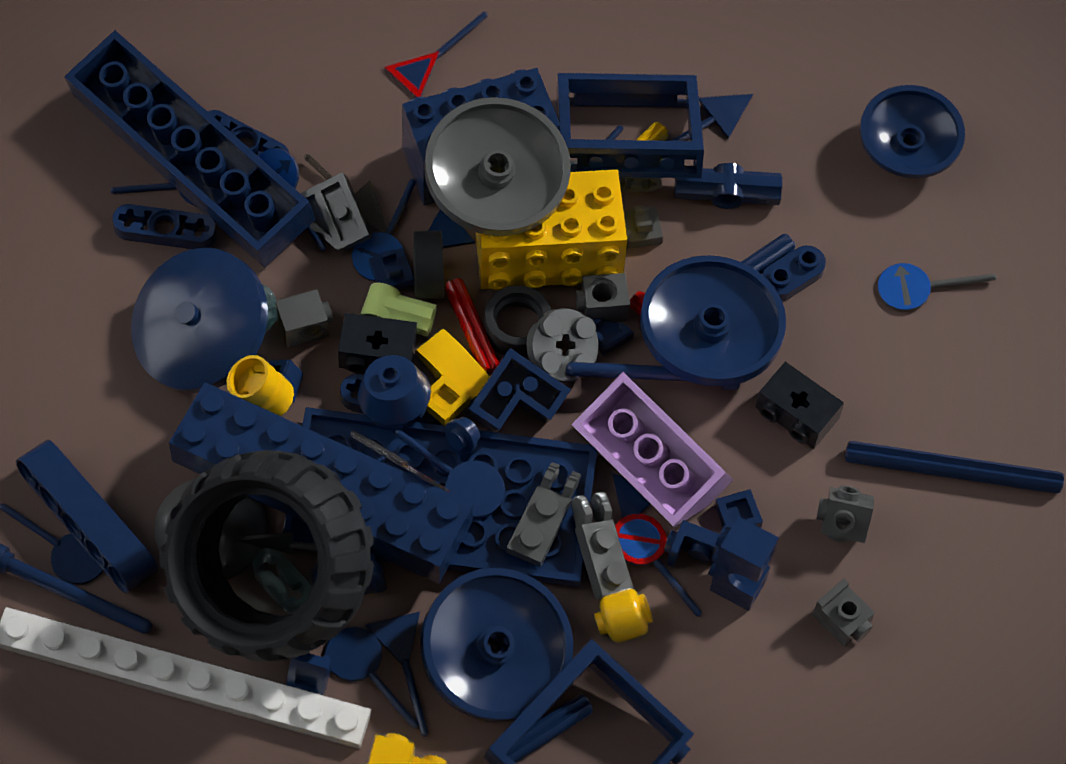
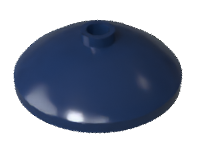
[860,85,965,179]

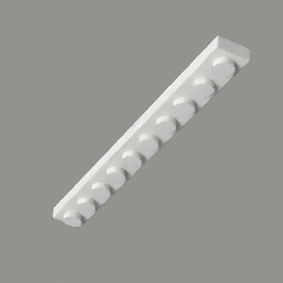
[0,607,371,749]

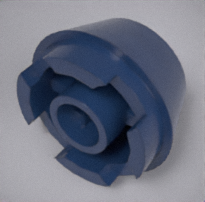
[357,355,431,430]

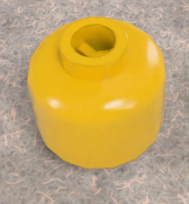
[594,588,653,643]

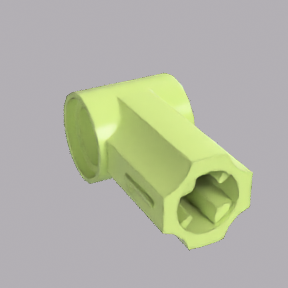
[360,283,437,337]

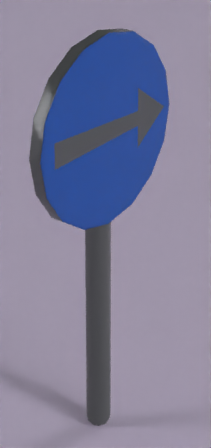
[878,263,997,311]

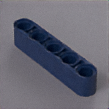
[15,440,158,593]

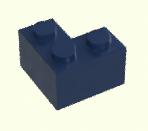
[465,348,571,432]

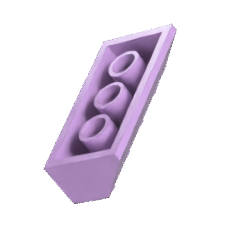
[572,372,733,527]

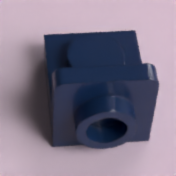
[664,520,719,568]

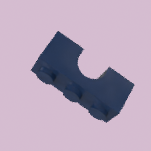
[708,516,779,611]

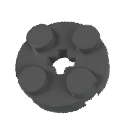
[527,309,598,381]

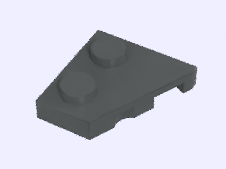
[300,172,373,253]

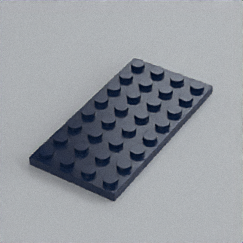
[283,407,597,587]

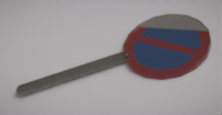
[350,431,450,492]

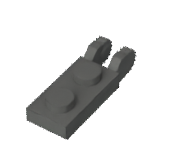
[506,462,581,567]
[571,492,634,600]

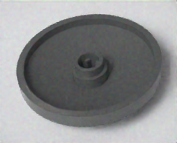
[424,97,571,236]

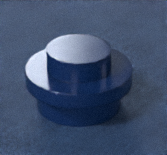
[445,417,480,453]

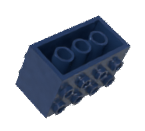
[402,68,560,206]

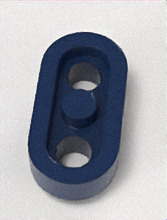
[763,245,826,301]

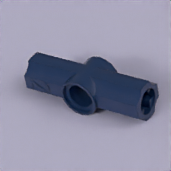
[674,163,782,209]

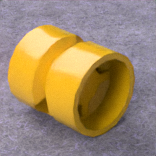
[226,355,294,416]

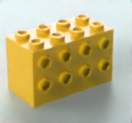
[475,169,627,290]

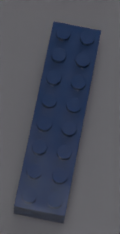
[64,30,316,268]
[169,382,473,584]

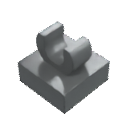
[623,205,663,249]

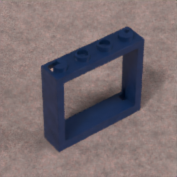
[556,73,704,179]
[483,639,694,764]

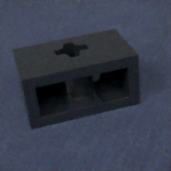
[338,313,417,374]
[756,361,844,449]

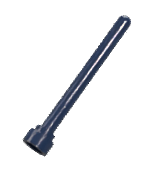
[565,362,740,391]
[0,543,152,634]

